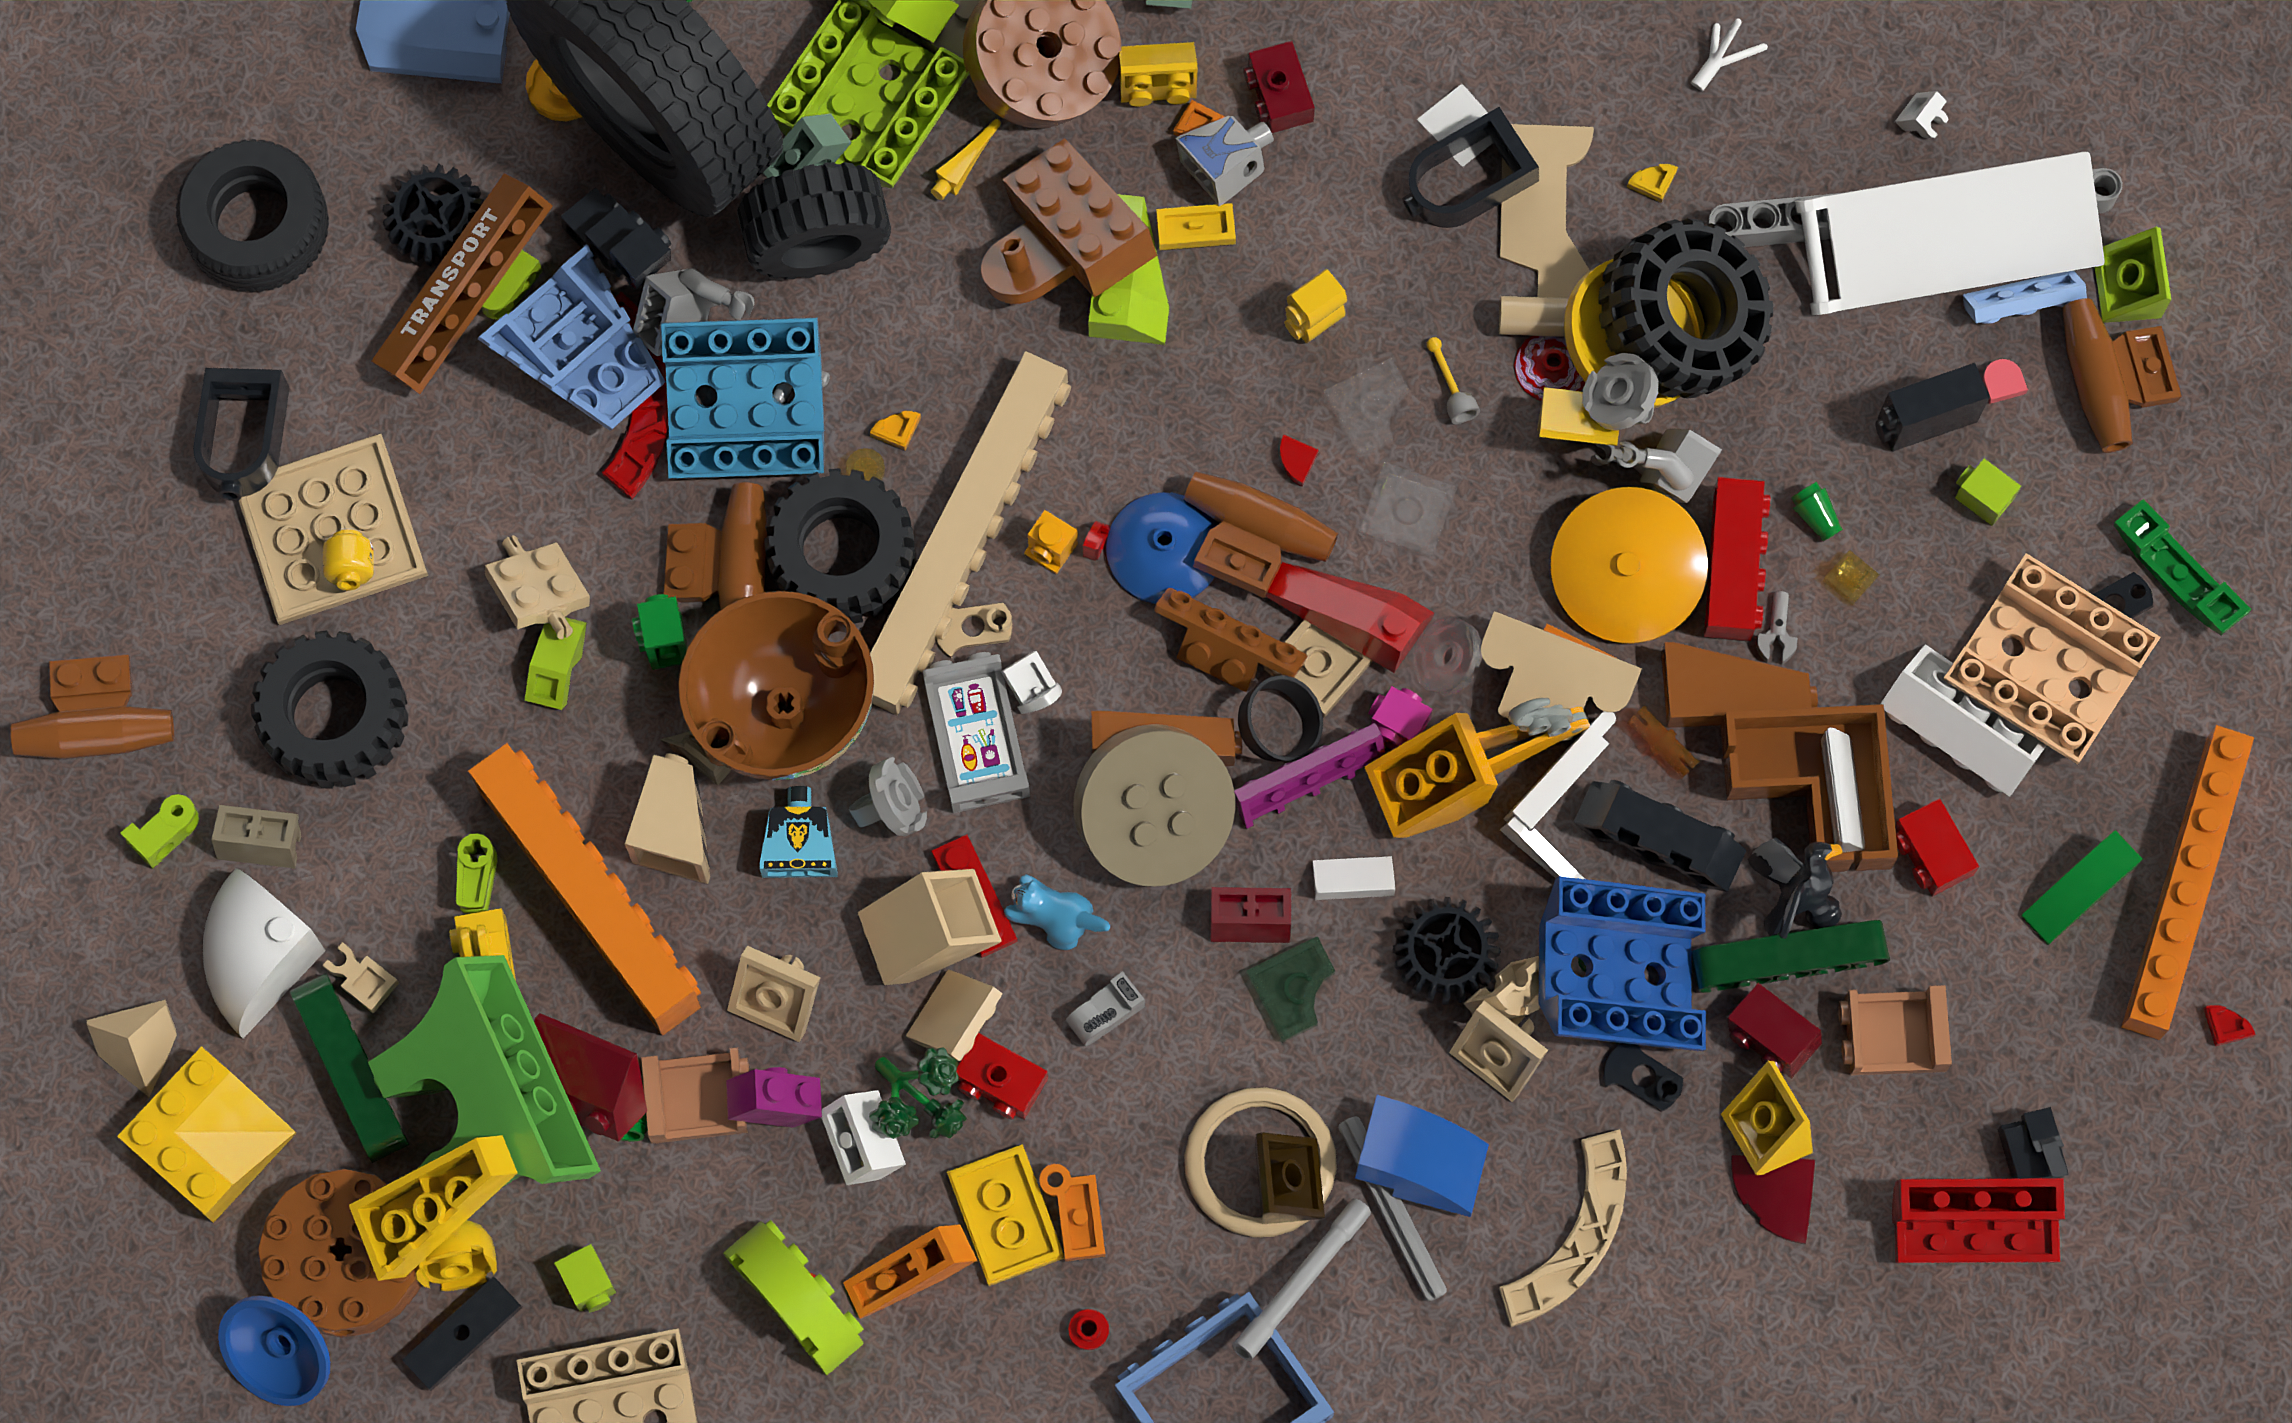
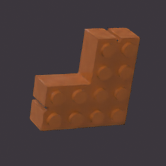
[1721,704,1898,872]

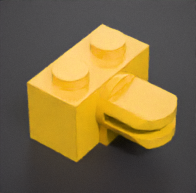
[449,908,516,980]

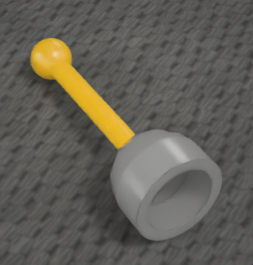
[1427,337,1480,424]

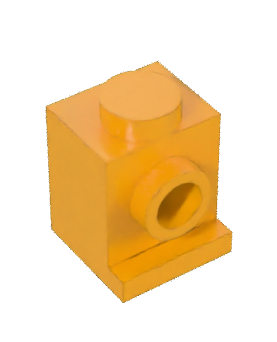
[1024,510,1078,575]

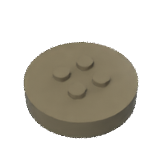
[1073,724,1235,887]

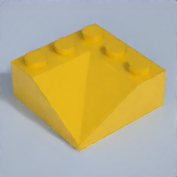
[117,1046,296,1223]

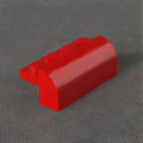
[1892,1178,2065,1263]

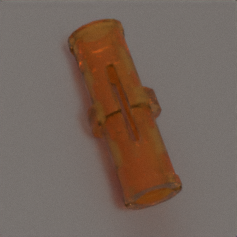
[1627,706,1700,779]

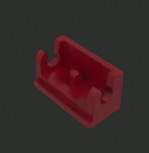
[1211,887,1291,943]

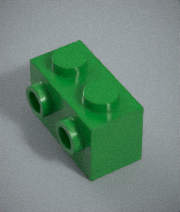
[632,594,688,670]

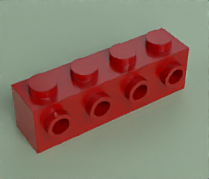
[1704,477,1771,641]

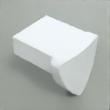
[1001,651,1062,714]

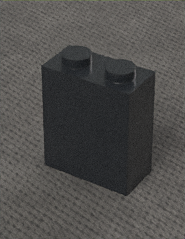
[1875,363,1990,452]

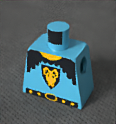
[760,786,838,878]

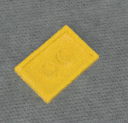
[947,1144,1065,1286]

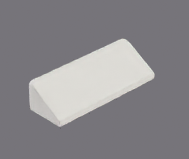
[1821,728,1865,852]

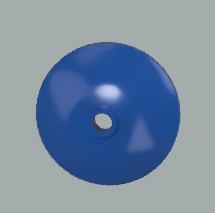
[1106,493,1217,604]
[218,1296,330,1406]

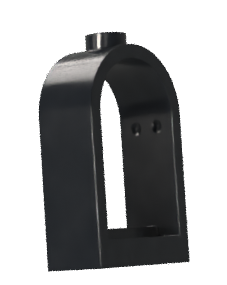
[1402,107,1539,228]
[193,368,290,501]

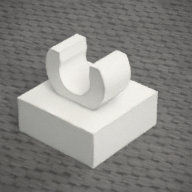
[1895,91,1948,138]

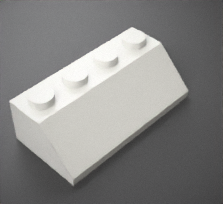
[1881,644,2047,797]

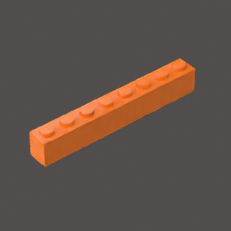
[2121,725,2254,1040]

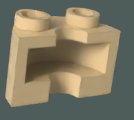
[1464,956,1540,1019]

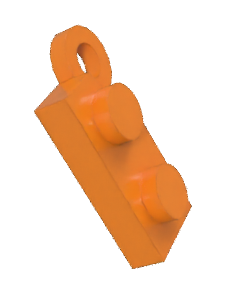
[1039,1164,1106,1262]

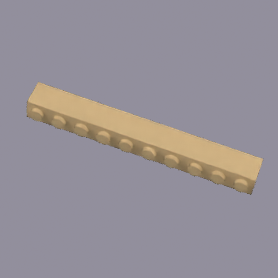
[870,351,1071,716]

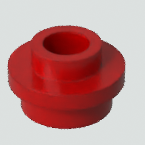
[1068,1309,1109,1350]

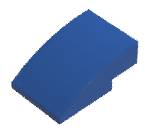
[1355,1095,1489,1217]

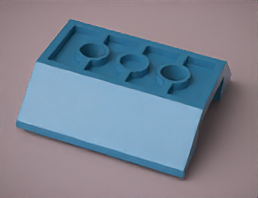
[661,317,824,479]

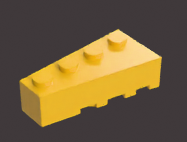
[349,1135,517,1281]

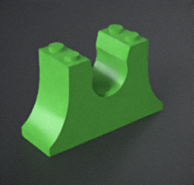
[368,955,601,1187]

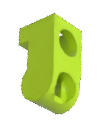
[481,250,542,319]
[121,794,199,869]

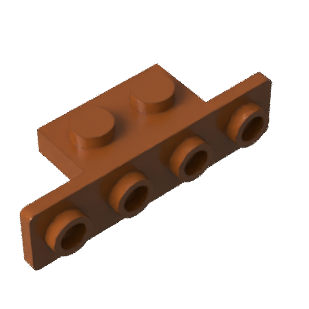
[1154,588,1308,692]

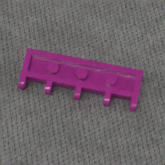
[1234,723,1386,829]

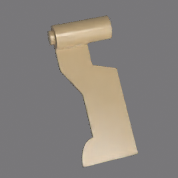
[1499,124,1594,337]

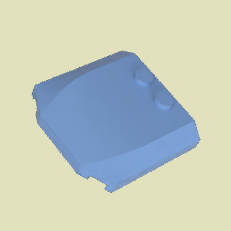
[356,0,510,84]

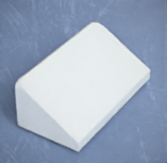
[1313,856,1395,900]

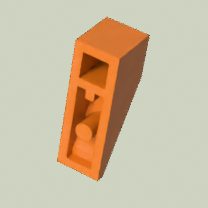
[843,1224,977,1319]

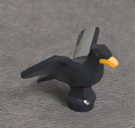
[1748,838,1842,939]

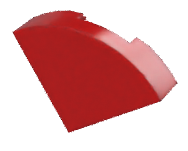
[1280,434,1319,487]
[1083,521,1110,561]
[2204,1005,2256,1046]

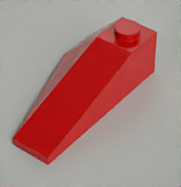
[1266,562,1435,673]

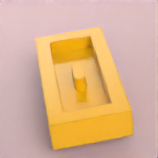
[1156,203,1236,250]

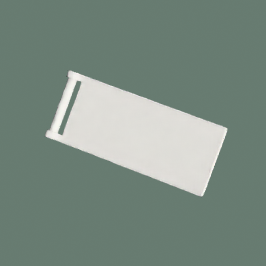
[1795,152,2105,315]

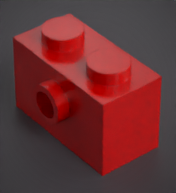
[956,1033,1048,1120]

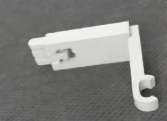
[1500,711,1616,879]

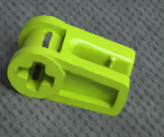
[456,833,498,914]

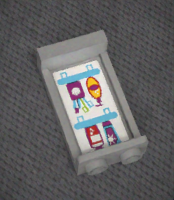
[923,652,1030,813]

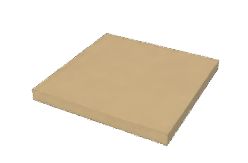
[239,434,428,625]

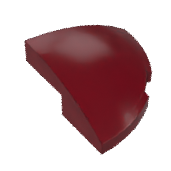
[1731,1155,1815,1244]

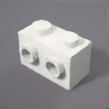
[821,1090,906,1185]

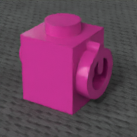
[1368,686,1433,750]

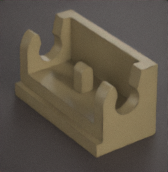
[211,805,301,869]

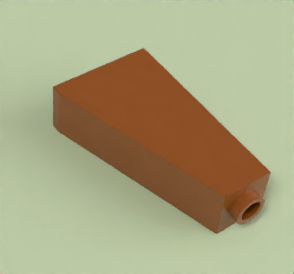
[1661,642,1818,728]
[1091,711,1242,766]

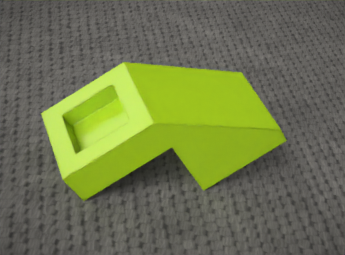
[525,617,587,710]

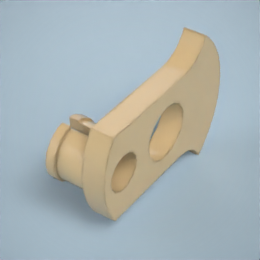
[936,603,1012,658]

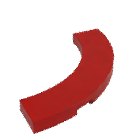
[602,292,669,500]

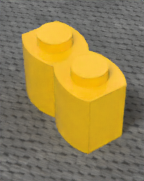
[1284,269,1347,343]

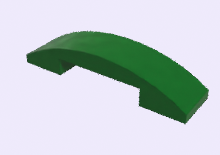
[2114,499,2251,636]

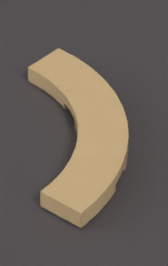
[1499,1129,1627,1328]

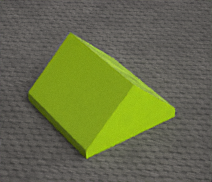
[2095,226,2171,323]

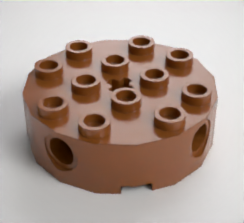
[258,1169,421,1338]

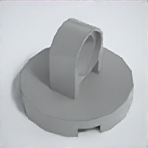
[1583,353,1658,431]
[849,757,927,837]

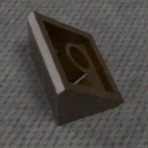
[1255,1132,1325,1224]

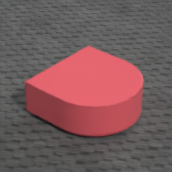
[1982,359,2028,404]

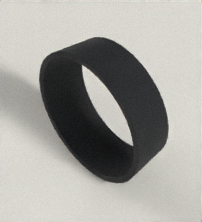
[1238,675,1323,762]

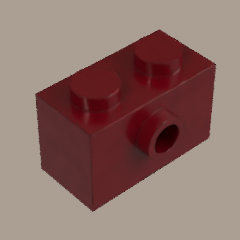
[1243,41,1315,133]
[1728,983,1822,1079]

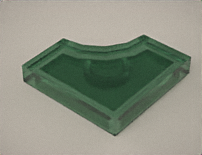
[1246,936,1335,1043]

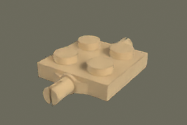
[485,536,590,639]

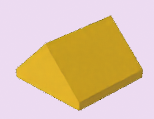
[1537,387,1619,446]
[1721,1060,1813,1175]

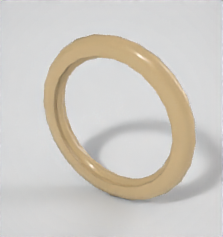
[1184,1087,1337,1237]

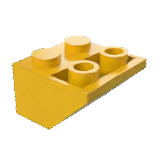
[1119,42,1198,107]

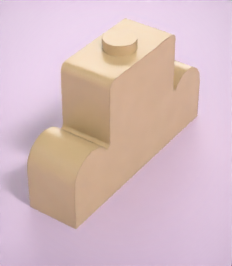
[1481,611,1642,741]

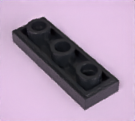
[402,1276,523,1391]

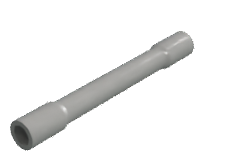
[1232,1198,1371,1361]

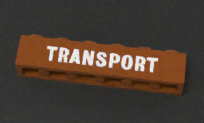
[371,173,553,394]

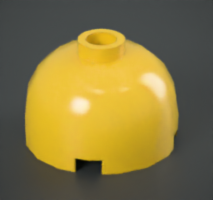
[416,1220,497,1291]

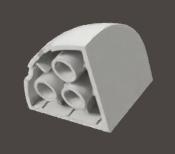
[203,868,326,1038]

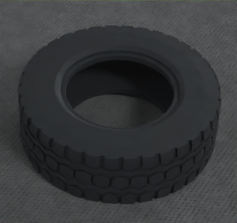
[506,0,783,217]

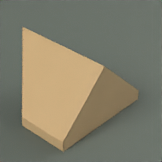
[87,1000,177,1097]

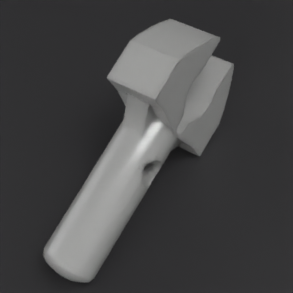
[1756,591,1798,665]

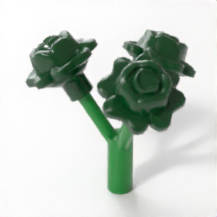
[869,1047,967,1139]

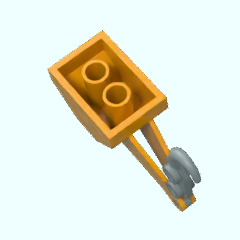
[1364,698,1590,838]

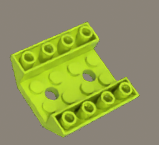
[767,0,969,188]

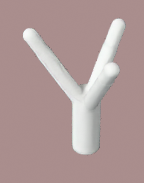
[1691,18,1767,92]

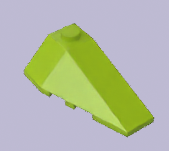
[1088,194,1169,345]

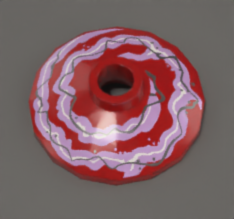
[1514,336,1585,401]

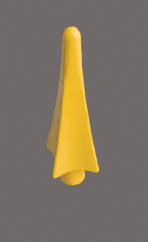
[931,119,1001,200]

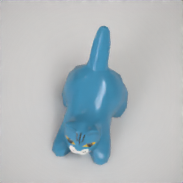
[1004,874,1110,950]

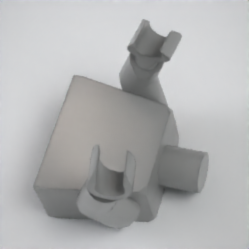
[633,269,754,356]
[1591,429,1722,503]

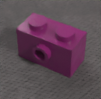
[726,1067,822,1128]

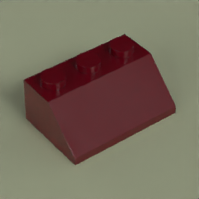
[534,1013,647,1142]

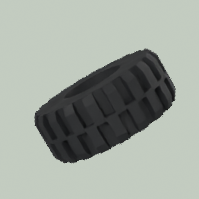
[1598,218,1773,399]

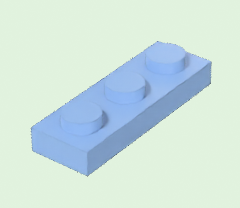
[1963,271,2087,324]

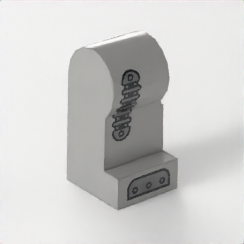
[1066,971,1145,1046]

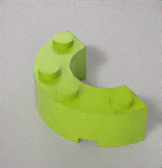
[723,1220,864,1376]

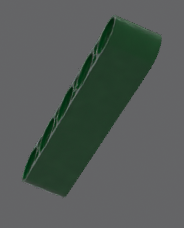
[1691,920,1890,993]
[290,973,409,1163]

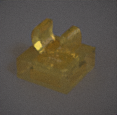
[1823,550,1880,606]

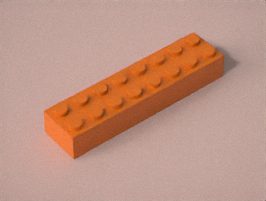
[468,743,701,1036]

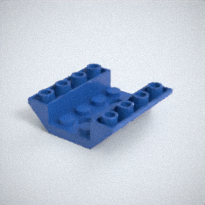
[1539,876,1706,1051]

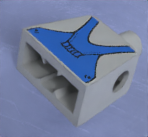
[1176,116,1274,206]

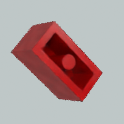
[1895,798,1980,897]

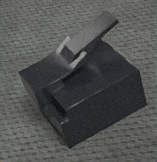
[1997,1107,2069,1179]

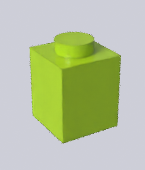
[1955,458,2021,526]
[555,1244,616,1313]

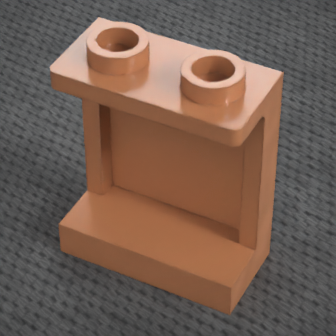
[1838,985,1952,1075]
[641,1047,749,1144]

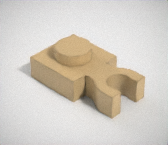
[323,942,399,1013]

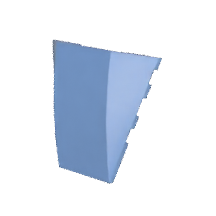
[478,245,666,431]

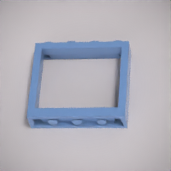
[1115,1292,1334,1423]

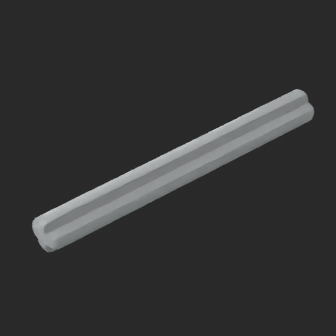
[1338,1116,1447,1301]

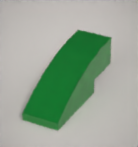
[2021,830,2143,945]

